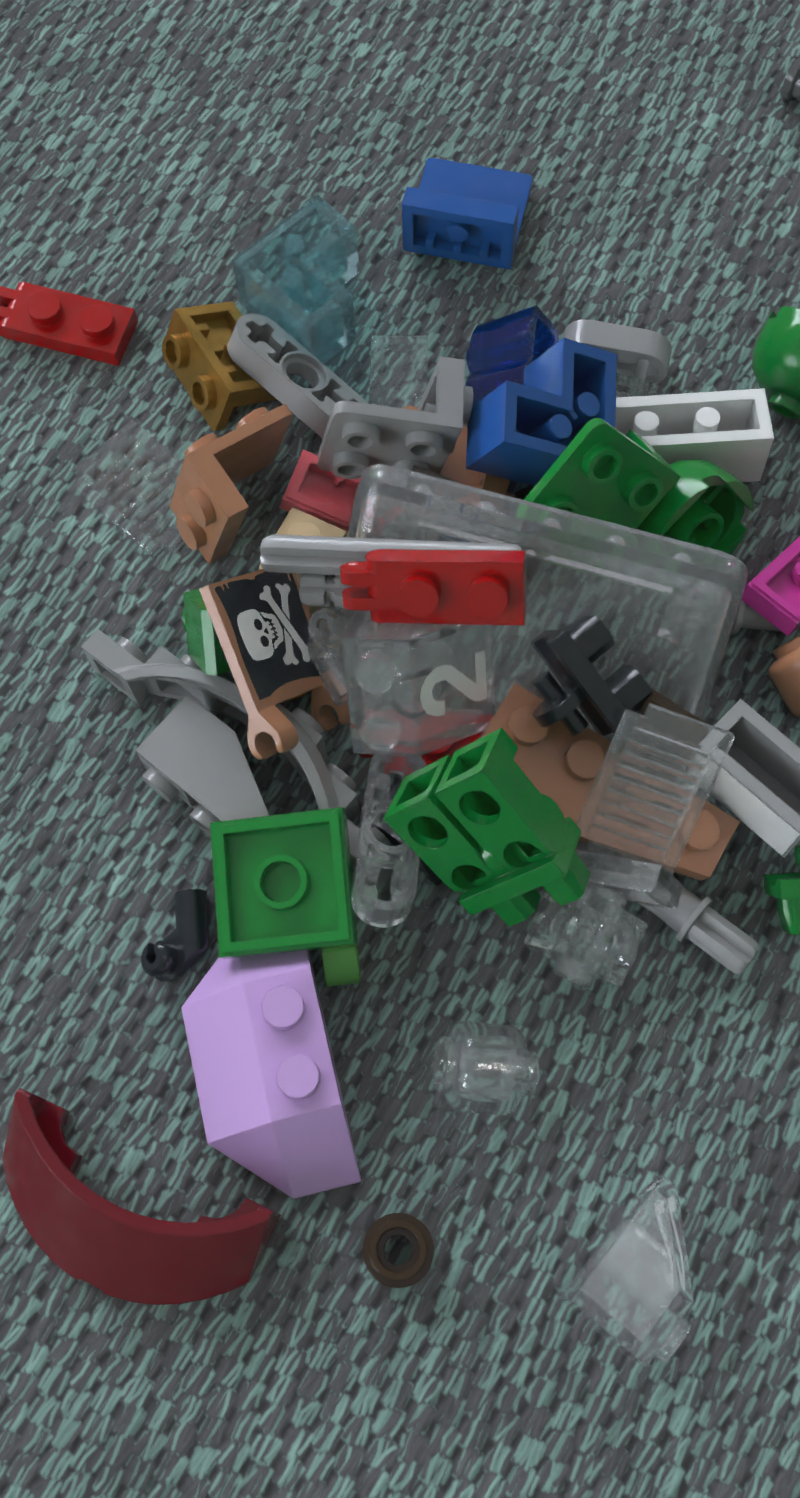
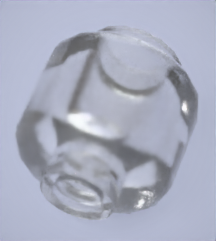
[433,1021,539,1116]

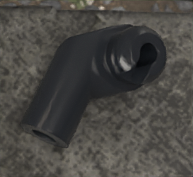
[141,889,210,982]

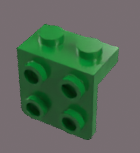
[514,418,681,574]

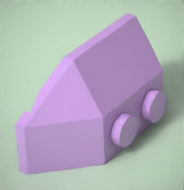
[181,950,362,1199]

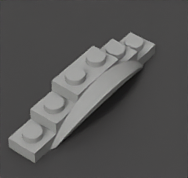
[81,629,394,889]

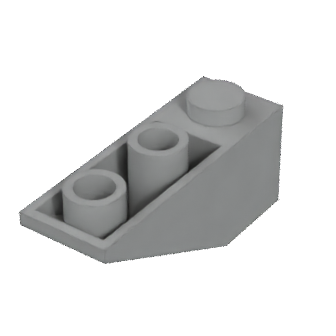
[135,694,270,837]

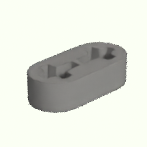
[563,319,672,385]

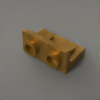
[162,301,277,431]

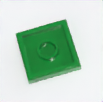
[210,807,358,959]

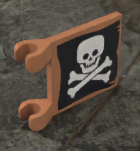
[199,569,359,760]

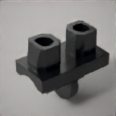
[530,616,653,740]

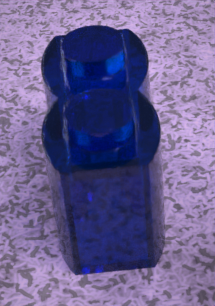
[465,305,559,425]

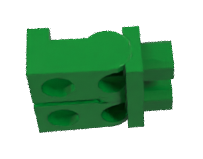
[383,727,591,927]

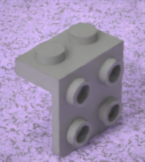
[317,356,473,487]

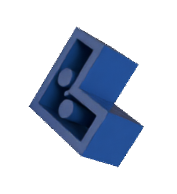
[466,338,617,486]

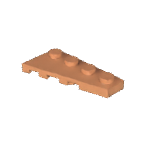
[480,683,740,881]

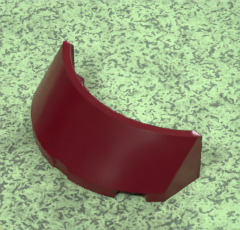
[2,1088,281,1305]

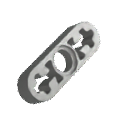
[227,314,367,439]

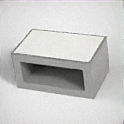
[683,698,800,858]

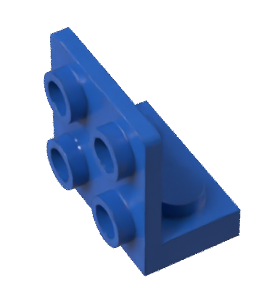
[402,158,532,270]

